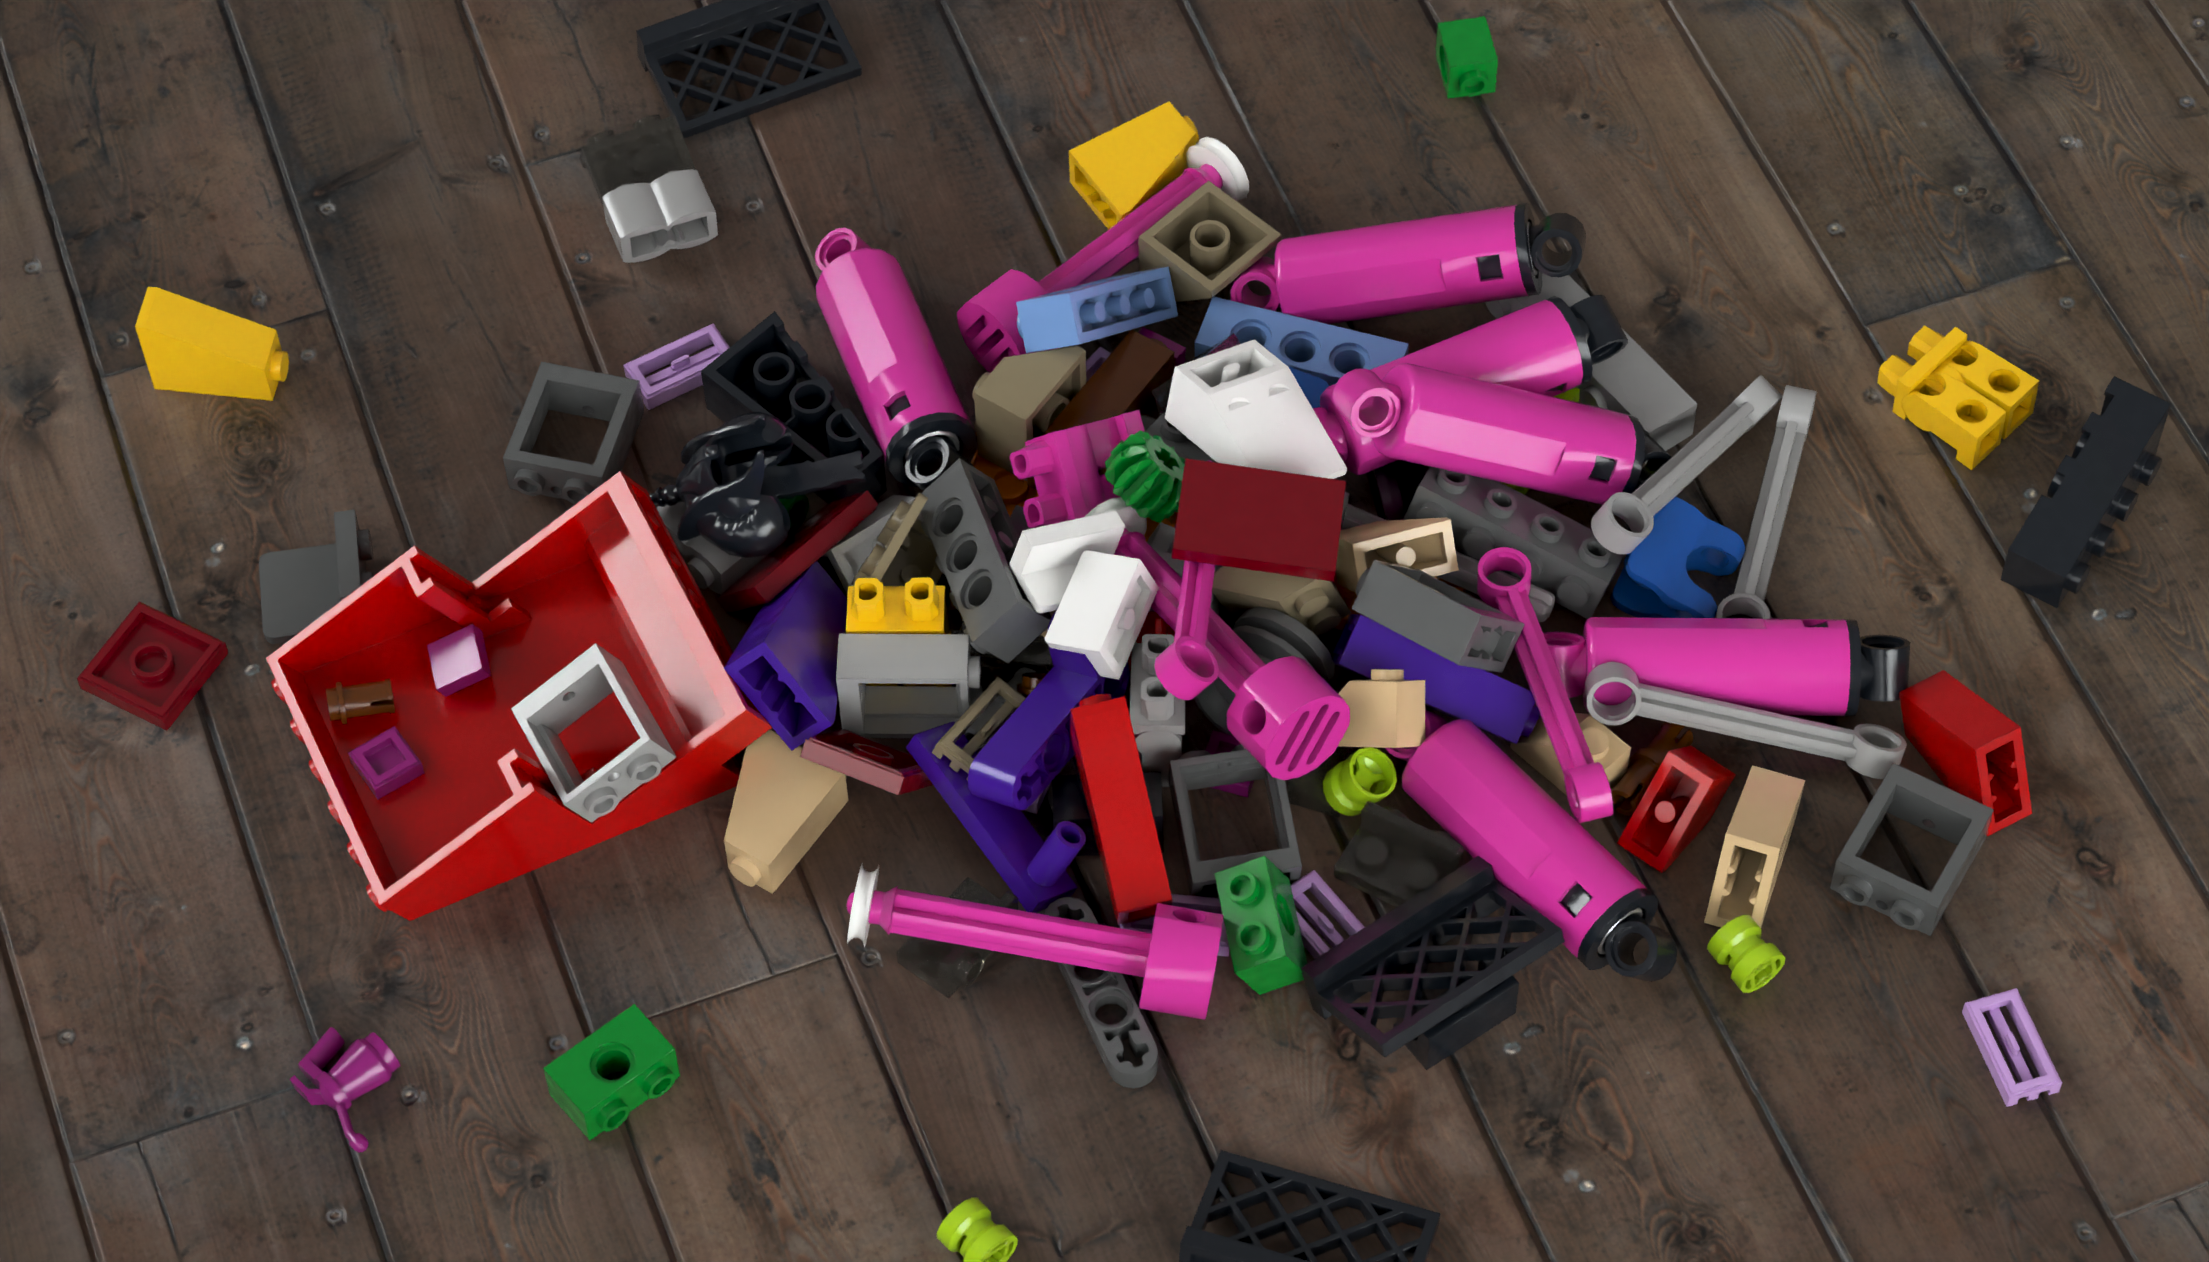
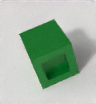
[1436,16,1498,99]

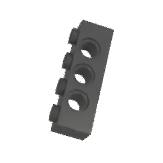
[920,458,1051,663]

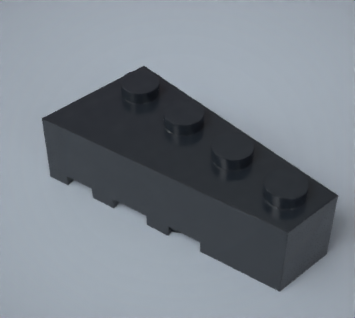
[701,311,887,504]
[2001,376,2171,608]

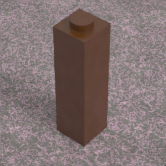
[1027,330,1175,490]

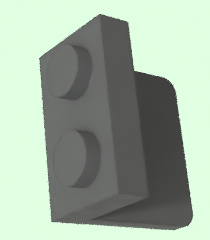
[259,509,373,644]

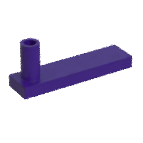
[906,721,1086,913]

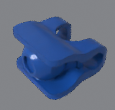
[1610,496,1746,618]

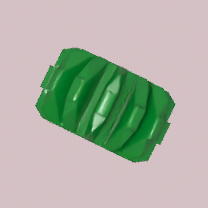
[1104,430,1185,523]

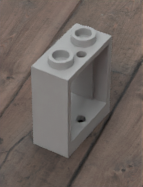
[836,633,983,738]
[511,643,676,823]

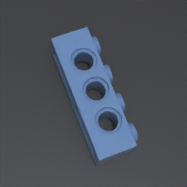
[1016,266,1178,353]
[1195,297,1409,386]

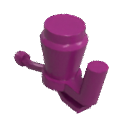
[289,1026,400,1153]

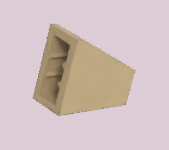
[724,730,849,894]
[1704,765,1805,928]

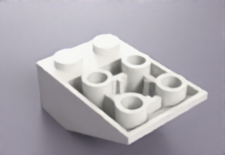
[1165,339,1347,479]

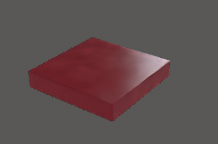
[77,601,229,731]
[800,729,933,795]

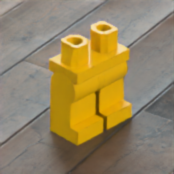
[1877,325,2039,470]
[846,578,952,687]

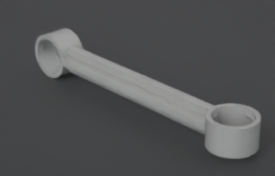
[1591,375,1783,554]
[1716,385,1817,619]
[1585,662,1907,779]

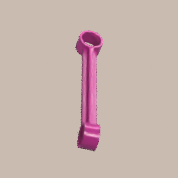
[1154,460,1219,700]
[1477,547,1613,824]

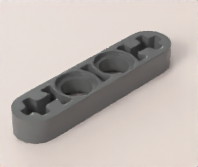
[1044,897,1158,1089]

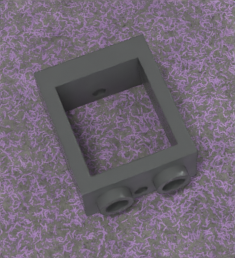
[503,362,644,504]
[1352,560,1525,673]
[1168,744,1302,898]
[1830,763,1994,936]

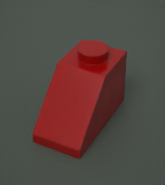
[1617,746,1736,873]

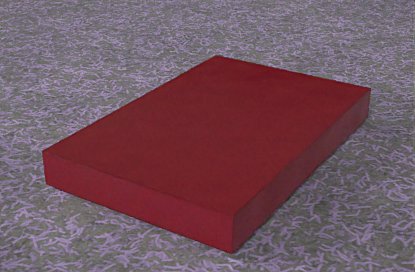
[1171,458,1346,582]
[716,490,878,613]

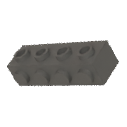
[1403,467,1625,619]

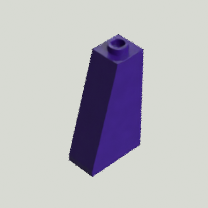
[724,561,847,751]
[1331,614,1540,744]

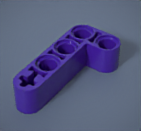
[968,610,1130,810]

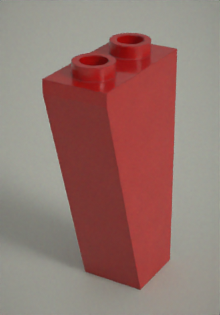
[1070,694,1172,925]

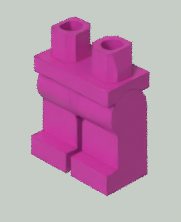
[1010,410,1145,528]

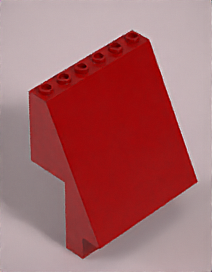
[266,471,772,921]

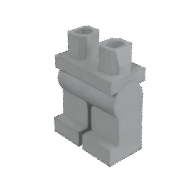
[1129,634,1185,787]

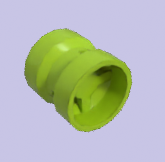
[1323,747,1397,816]
[1707,915,1786,993]
[937,1197,1018,1262]

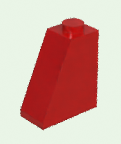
[1899,670,2032,837]

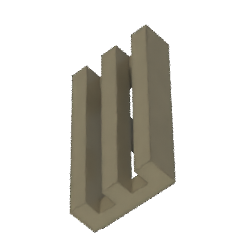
[932,677,1026,781]

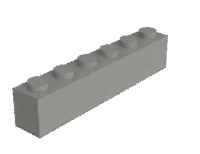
[1485,273,1697,464]

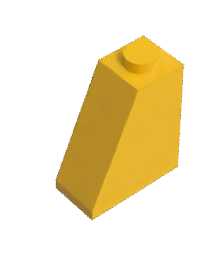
[1069,101,1199,229]
[135,287,289,401]

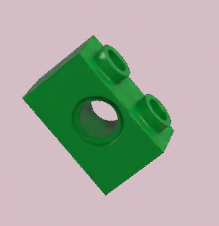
[1214,856,1307,995]
[543,1004,680,1141]

